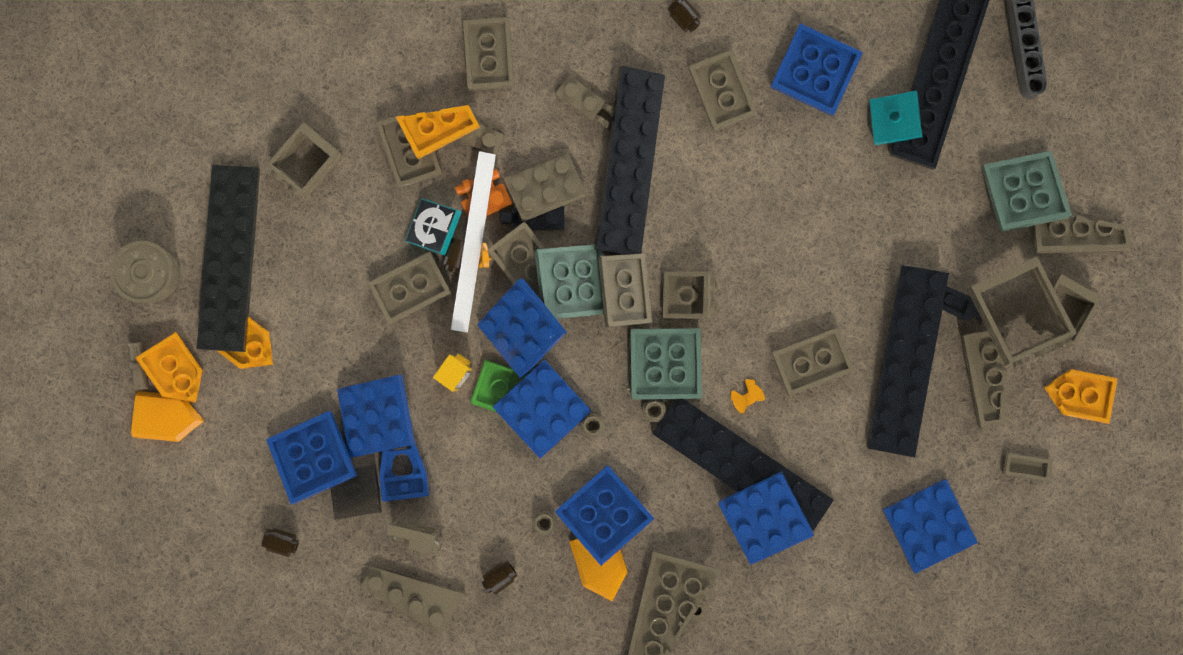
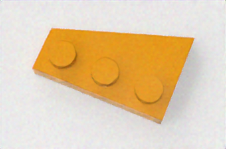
[396,105,480,159]

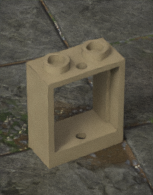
[267,122,343,197]
[1026,274,1102,348]

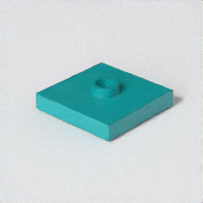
[870,91,922,146]

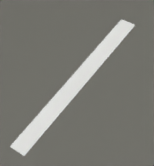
[451,151,496,332]

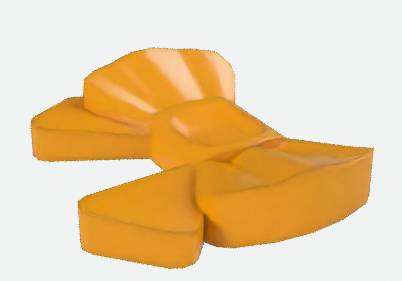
[478,243,491,268]
[731,379,765,414]

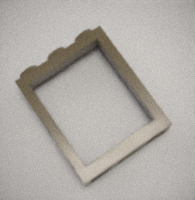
[967,257,1077,367]

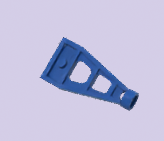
[379,439,430,502]

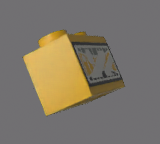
[433,353,473,392]

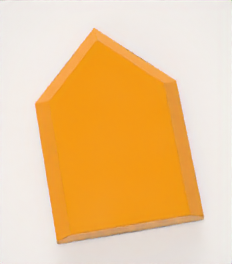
[217,317,273,369]
[135,332,203,402]
[1043,369,1118,424]
[131,391,204,442]
[569,539,627,601]

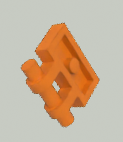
[455,169,513,217]

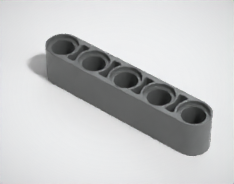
[1005,0,1047,99]

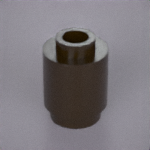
[668,0,701,32]
[441,238,465,273]
[261,528,299,557]
[482,561,518,595]

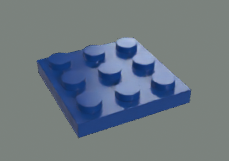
[770,23,863,116]
[477,279,567,378]
[493,360,591,459]
[337,375,415,458]
[266,411,357,505]
[555,465,654,566]
[718,471,814,565]
[882,479,978,574]

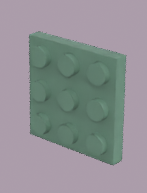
[982,151,1072,232]
[534,244,604,319]
[630,328,702,400]

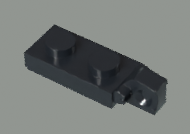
[500,206,565,230]
[942,286,982,322]

